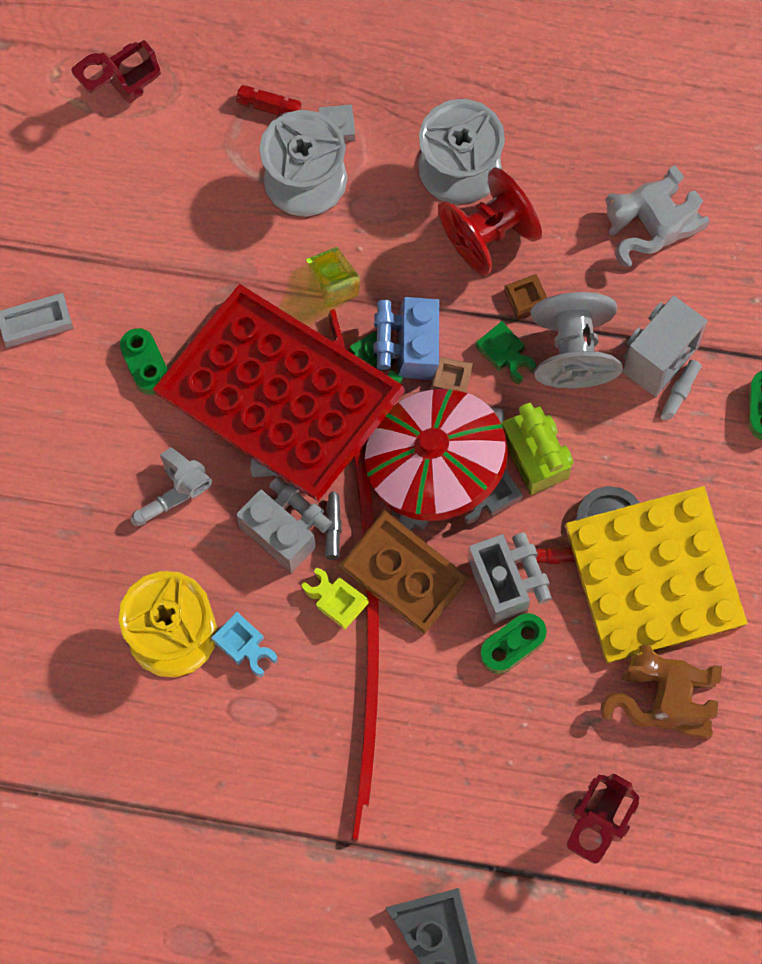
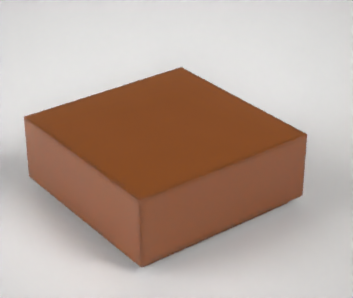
[504,274,547,320]

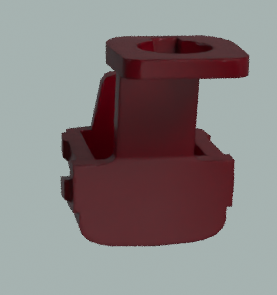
[71,40,161,103]
[566,774,640,864]

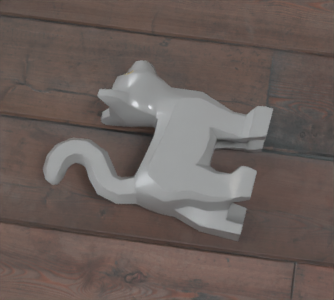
[605,165,710,268]

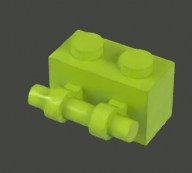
[501,403,574,496]

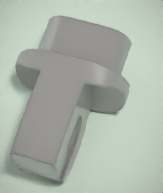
[160,447,212,498]

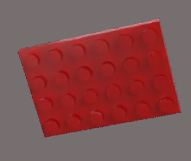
[153,283,405,502]

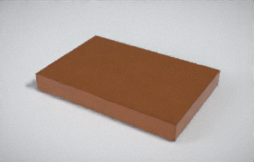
[339,510,470,635]

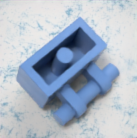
[373,297,439,380]

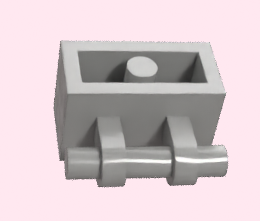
[236,476,332,573]
[467,532,552,624]

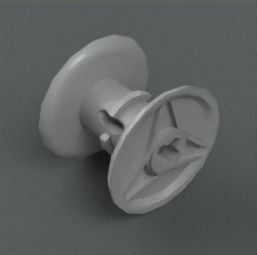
[418,99,505,205]
[259,110,348,217]
[530,292,623,389]

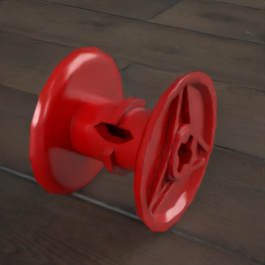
[438,167,542,276]

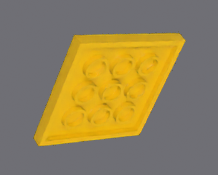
[565,486,748,664]

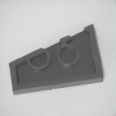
[385,888,479,964]

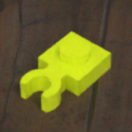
[302,568,369,630]

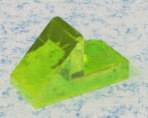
[306,247,360,308]

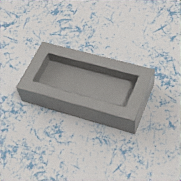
[0,293,74,348]

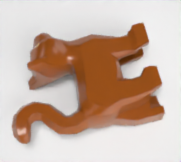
[600,645,722,740]

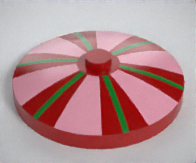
[365,389,508,521]

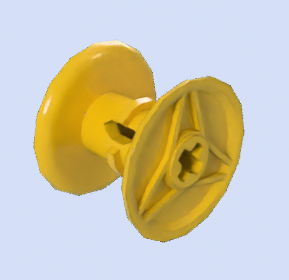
[118,571,218,678]

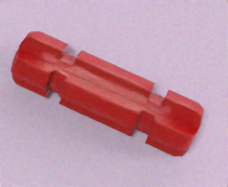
[236,85,302,116]

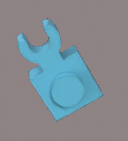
[212,612,278,678]

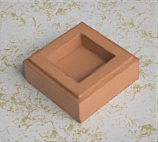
[431,356,473,392]

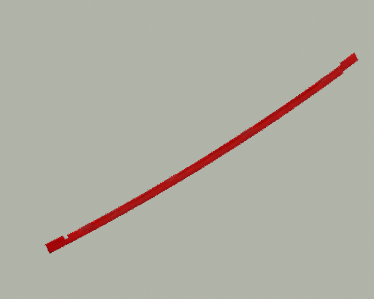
[328,309,379,842]

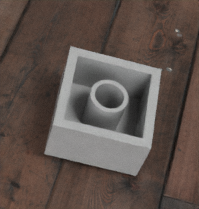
[623,295,708,397]

